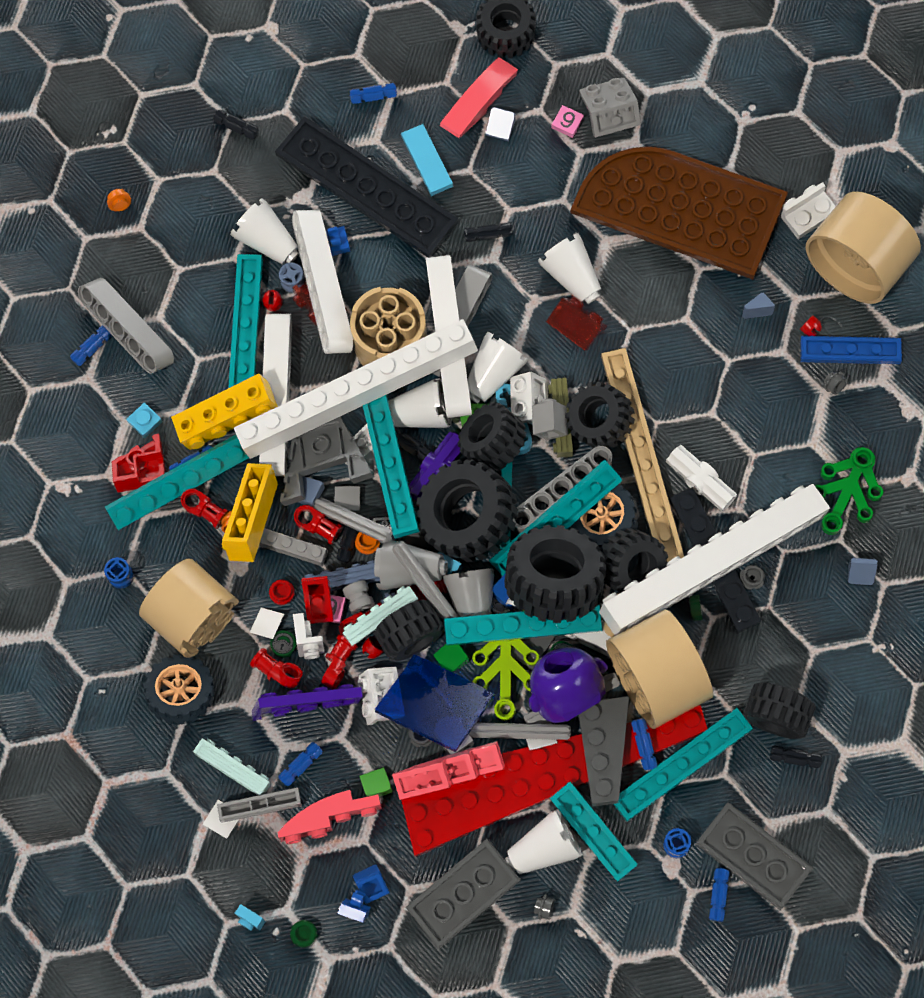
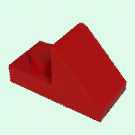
[302,576,333,624]

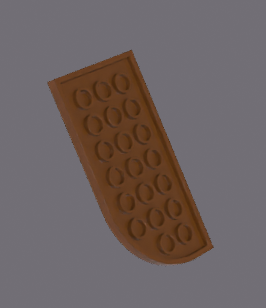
[570,147,788,279]

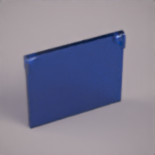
[374,654,496,753]

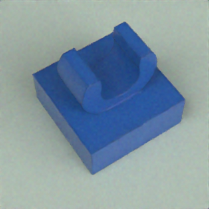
[325,226,350,256]
[338,889,371,922]

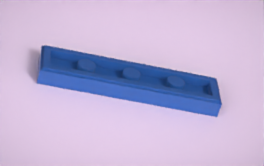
[800,336,902,364]

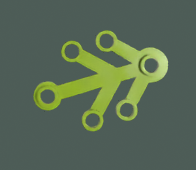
[472,639,540,720]

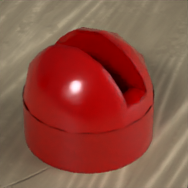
[263,290,283,311]
[800,315,822,336]
[362,636,384,659]

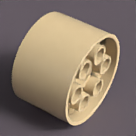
[806,192,921,304]
[606,609,713,729]

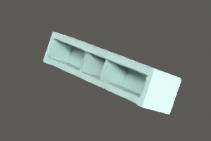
[342,586,418,646]
[193,738,271,796]

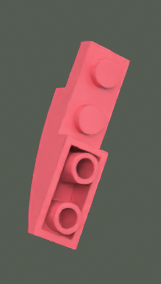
[278,790,382,844]

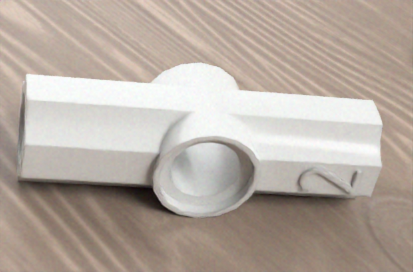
[666,445,737,512]

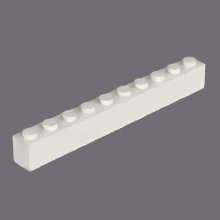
[234,319,478,459]
[599,484,830,635]

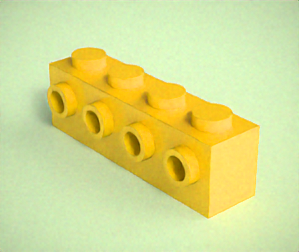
[171,374,278,450]
[222,463,278,562]

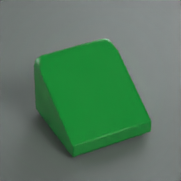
[433,644,469,676]

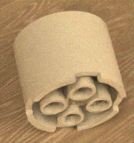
[350,287,427,366]
[139,558,239,658]

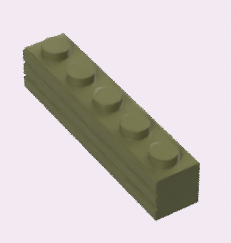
[548,378,573,458]

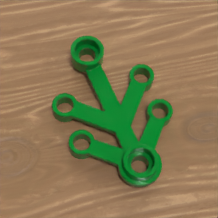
[815,447,883,535]

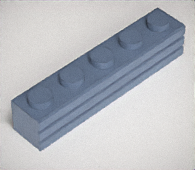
[301,560,380,592]

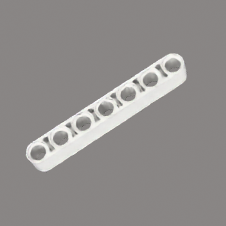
[292,210,353,354]
[426,255,472,418]
[259,314,292,476]

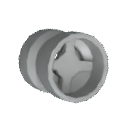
[343,580,375,615]

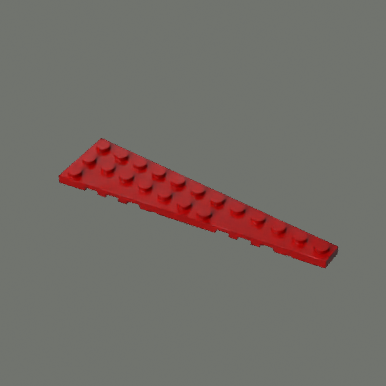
[401,705,707,857]

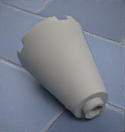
[374,540,448,590]
[443,569,494,617]

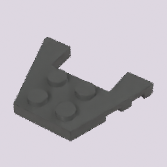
[280,416,375,506]

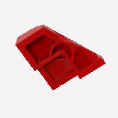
[111,434,166,493]

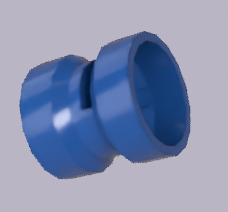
[104,557,134,589]
[663,828,691,859]

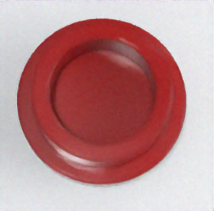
[269,580,295,605]

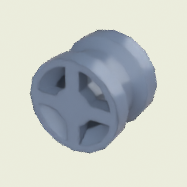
[279,262,305,293]

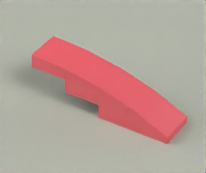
[440,57,518,138]
[392,742,505,800]

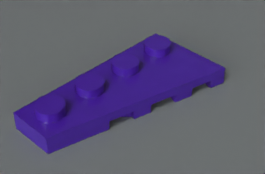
[252,684,363,721]

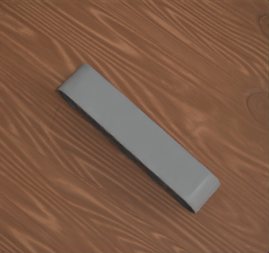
[431,264,493,377]
[78,277,174,374]
[513,446,612,535]

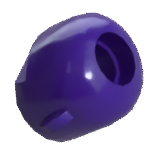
[529,647,608,723]

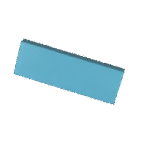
[401,124,453,196]

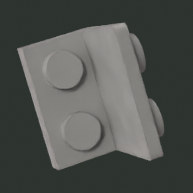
[579,78,641,137]

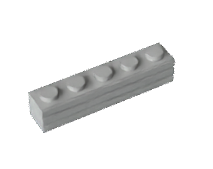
[259,528,328,567]
[217,788,302,823]

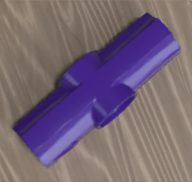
[409,432,461,502]

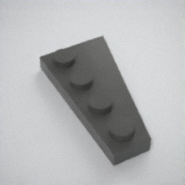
[579,696,629,807]

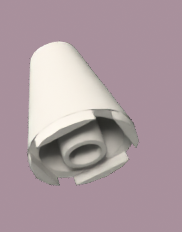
[230,198,299,265]
[538,233,601,304]
[467,332,528,404]
[388,378,452,428]
[505,809,582,874]

